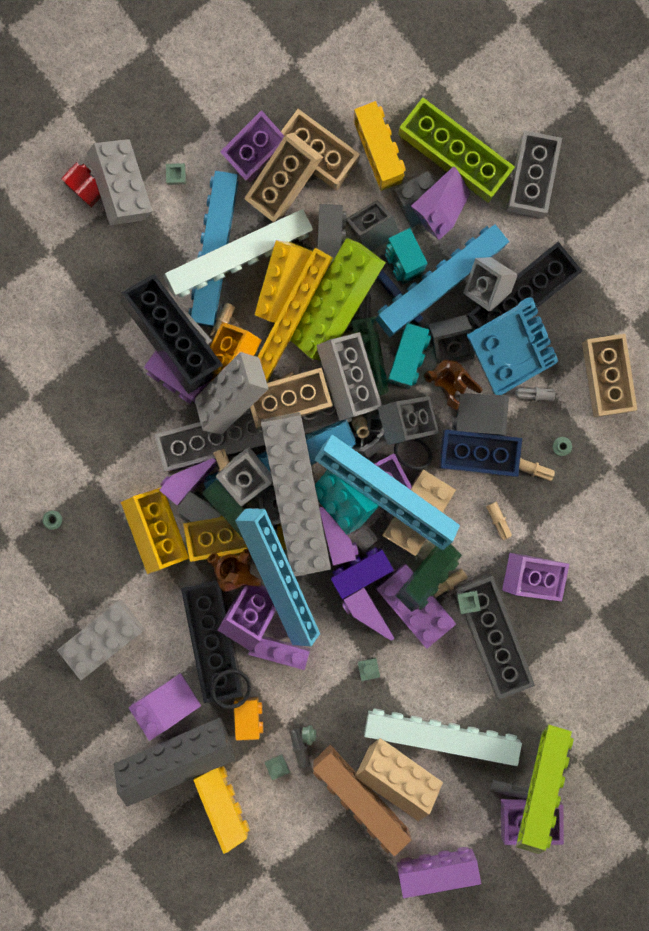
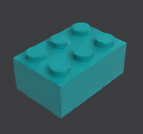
[384,228,428,285]
[387,323,431,389]
[315,469,379,535]

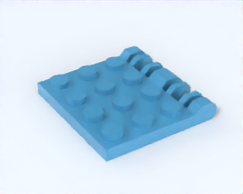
[467,298,558,395]

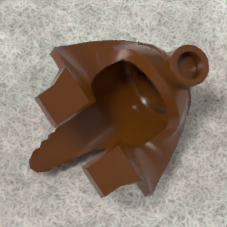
[423,360,483,410]
[207,549,262,592]

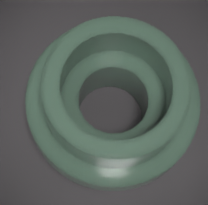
[552,437,572,456]
[43,510,62,530]
[302,725,316,745]

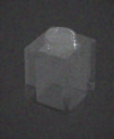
[350,523,379,552]

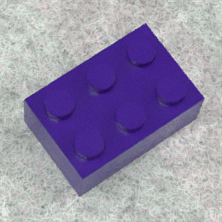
[331,547,394,599]

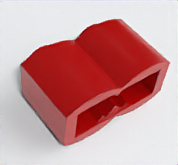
[61,162,101,208]

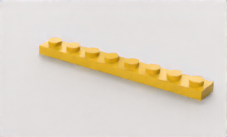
[258,248,333,382]

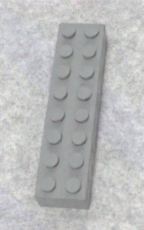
[261,412,331,576]

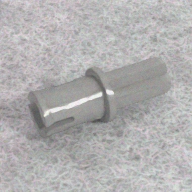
[516,387,555,402]

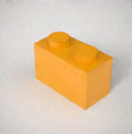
[234,697,263,740]

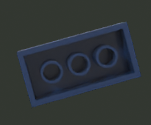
[439,429,522,477]

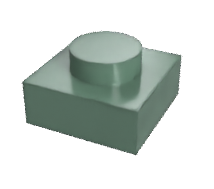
[166,163,186,185]
[457,591,481,614]
[357,658,380,681]
[265,754,290,781]

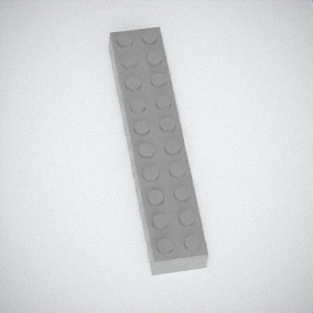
[154,387,352,472]

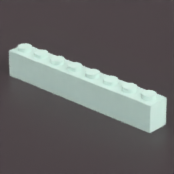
[163,209,313,298]
[364,709,522,766]

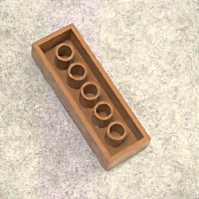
[313,745,412,857]

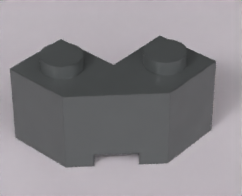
[352,415,387,459]

